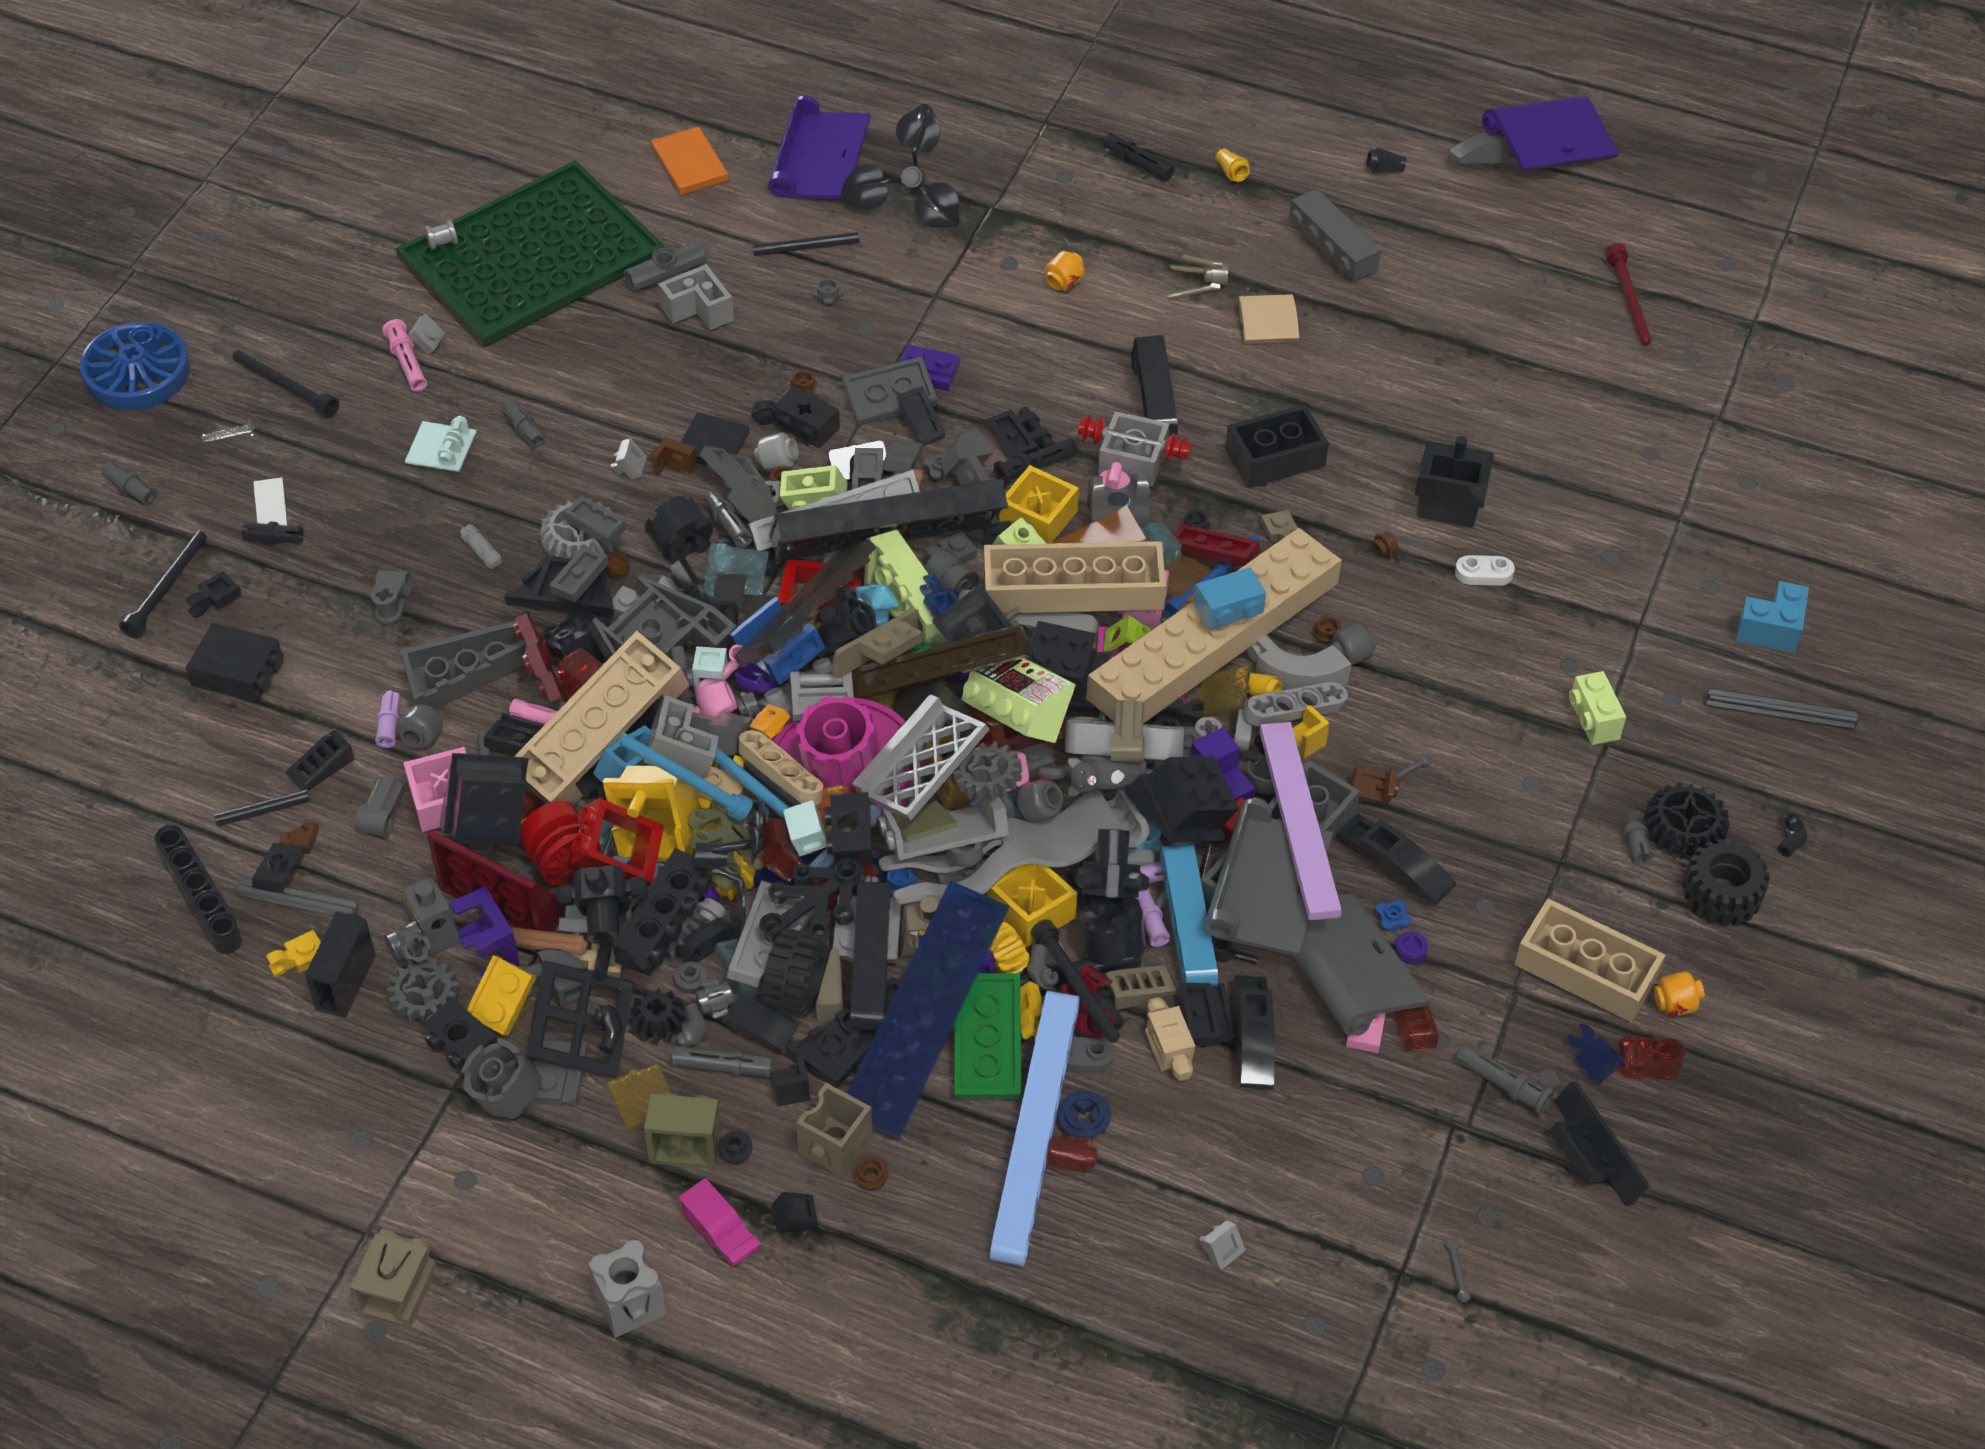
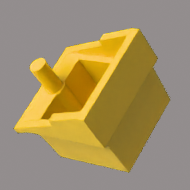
[603,766,703,862]

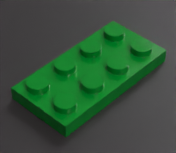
[954,973,1021,1100]

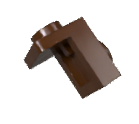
[1351,766,1400,806]

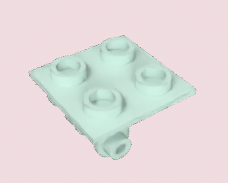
[405,416,477,472]

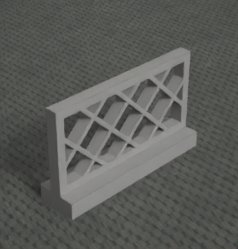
[852,694,989,821]

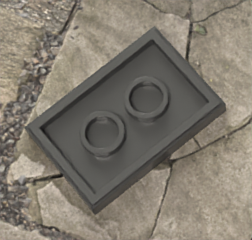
[842,356,938,426]

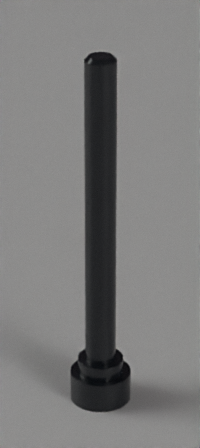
[233,350,339,418]
[119,531,207,639]
[1030,919,1120,1043]

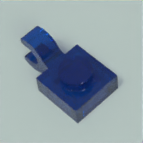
[920,573,959,619]

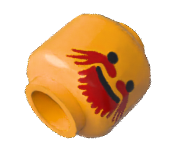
[1045,251,1085,291]
[1653,971,1705,1017]

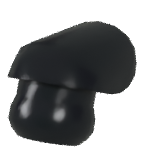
[1778,812,1807,857]

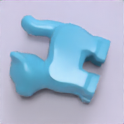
[855,584,899,627]

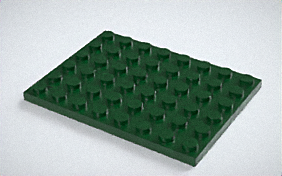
[396,160,665,346]

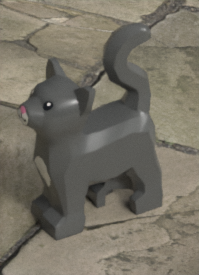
[1037,754,1146,797]

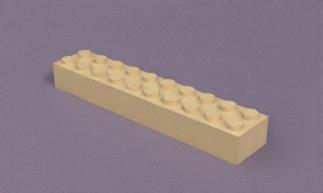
[1086,528,1342,723]

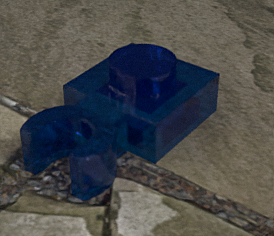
[1567,1023,1624,1084]

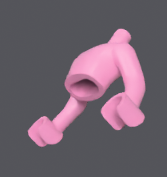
[693,644,761,722]

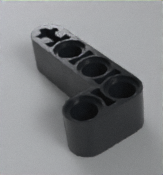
[1131,335,1178,435]

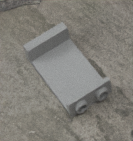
[878,794,1009,860]

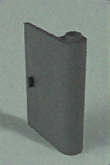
[1204,798,1333,957]
[1292,893,1430,1036]

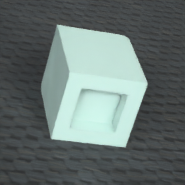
[692,647,728,689]
[784,800,827,857]

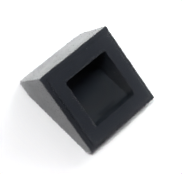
[772,1192,819,1233]

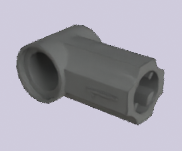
[354,776,405,837]
[384,921,432,963]

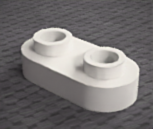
[1455,555,1515,586]

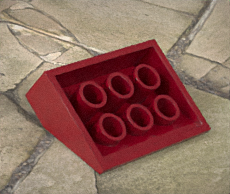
[427,830,565,932]

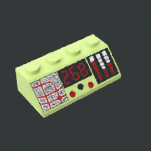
[961,658,1076,743]

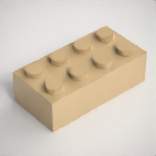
[1514,898,1666,1022]

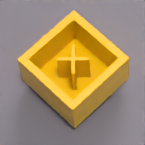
[999,465,1079,544]
[986,864,1077,948]

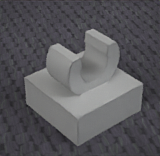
[610,438,647,480]
[1199,1220,1246,1270]

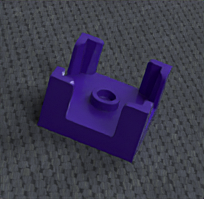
[450,886,520,979]

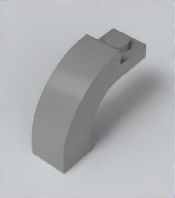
[1247,634,1352,690]

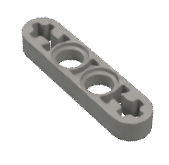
[1242,682,1348,726]

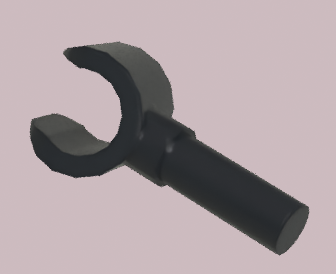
[1214,938,1258,964]

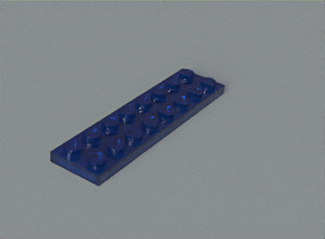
[847,880,1010,1140]

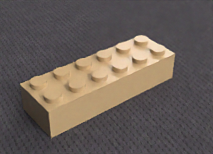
[983,541,1166,613]

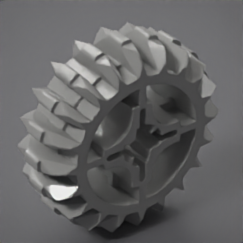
[540,498,619,559]

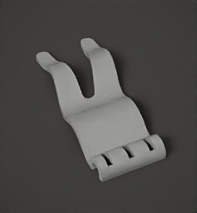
[879,787,1149,904]

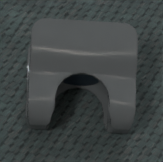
[1086,473,1150,530]

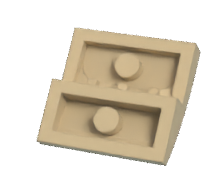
[1239,295,1299,344]

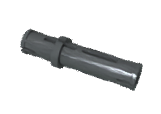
[705,491,752,548]
[672,1045,774,1078]

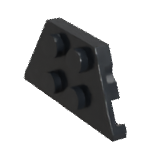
[504,556,615,615]

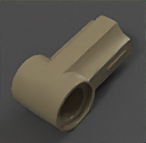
[1110,700,1145,763]

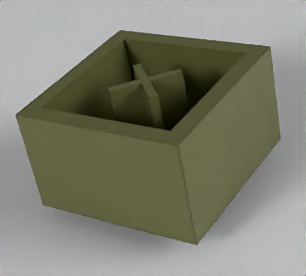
[644,1093,722,1169]

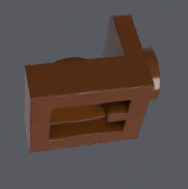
[650,437,697,476]

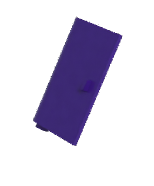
[768,96,871,200]
[1481,96,1619,171]

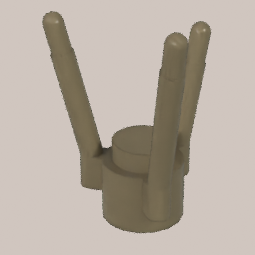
[1166,255,1228,299]

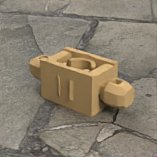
[1144,997,1195,1081]

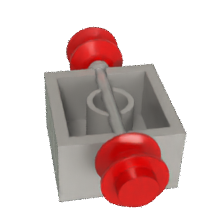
[1078,411,1192,486]

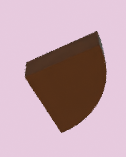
[278,822,319,854]

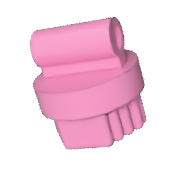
[1099,462,1130,489]

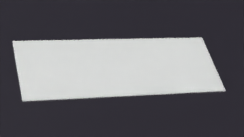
[253,477,287,525]

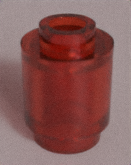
[1047,1134,1098,1173]

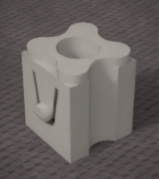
[587,1240,666,1338]

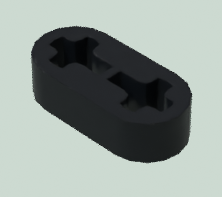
[676,917,735,963]

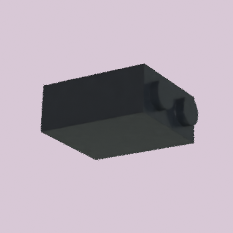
[186,623,284,703]
[305,912,376,1018]

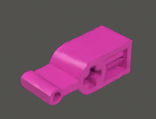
[678,1178,761,1268]

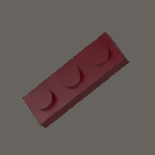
[1169,524,1260,567]

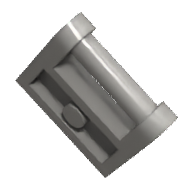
[790,671,854,721]

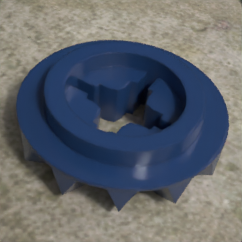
[1058,1091,1111,1140]

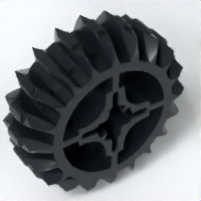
[1644,782,1730,860]

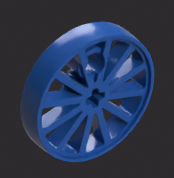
[80,322,190,410]

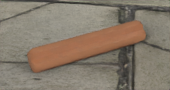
[511,927,588,955]

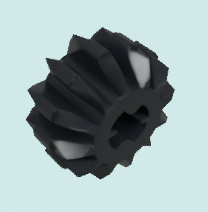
[629,987,686,1045]

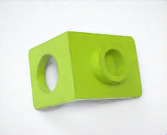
[1103,615,1152,652]

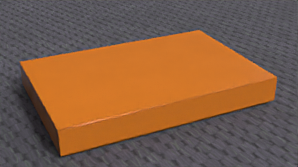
[651,126,729,195]

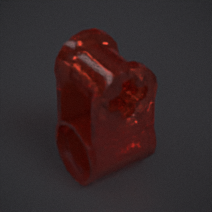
[1619,1035,1685,1080]

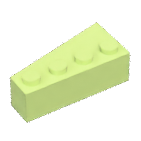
[864,530,950,646]

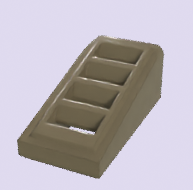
[816,949,843,1022]
[1104,965,1176,1010]

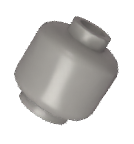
[754,433,799,472]

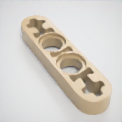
[738,730,823,805]

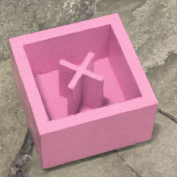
[403,747,466,832]

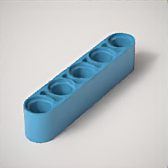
[1160,845,1218,986]

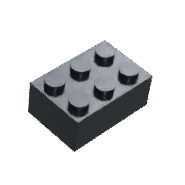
[1225,404,1329,487]

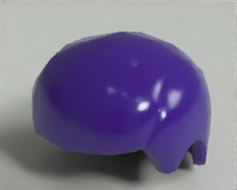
[735,663,779,695]

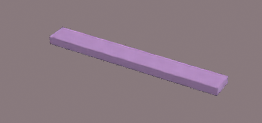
[1259,722,1342,920]

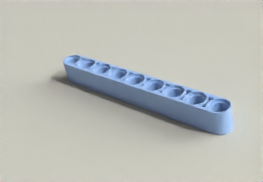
[990,991,1080,1267]

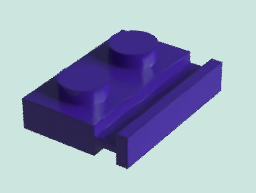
[900,345,960,391]

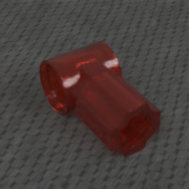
[761,818,803,881]

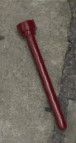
[1605,243,1651,346]

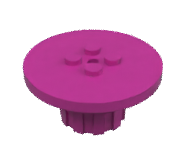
[766,696,921,835]

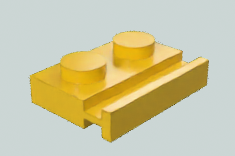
[467,955,537,1036]

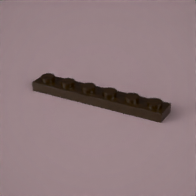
[851,625,1029,699]

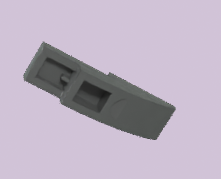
[1448,131,1515,167]
[700,446,778,523]

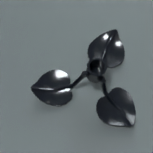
[841,104,960,227]
[694,799,766,939]

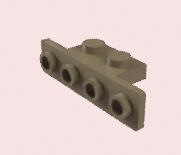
[833,608,923,678]

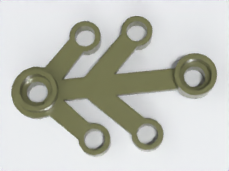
[688,799,768,890]

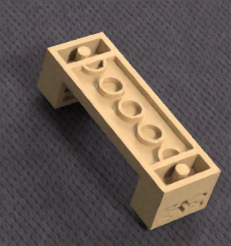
[514,630,689,805]

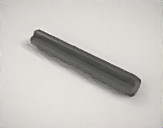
[236,877,359,915]

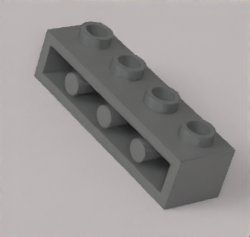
[1289,188,1381,281]

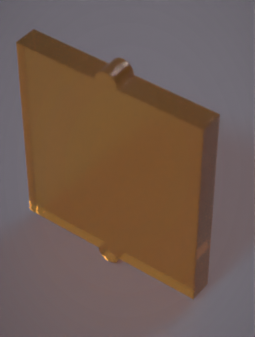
[1164,550,1211,597]

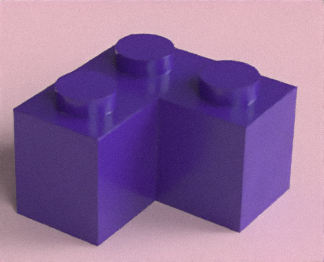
[1190,727,1255,802]

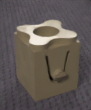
[796,1083,873,1178]
[350,1229,436,1328]

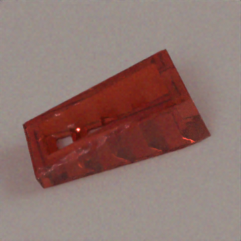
[1394,1006,1439,1052]

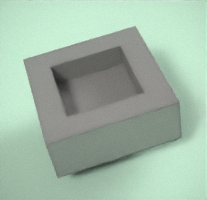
[408,314,445,354]

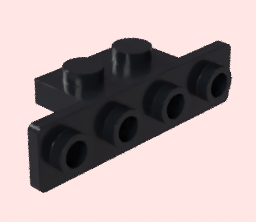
[1549,1081,1649,1206]

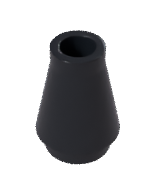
[1366,147,1406,173]

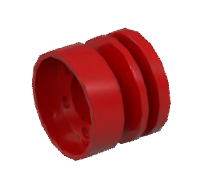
[519,800,602,885]

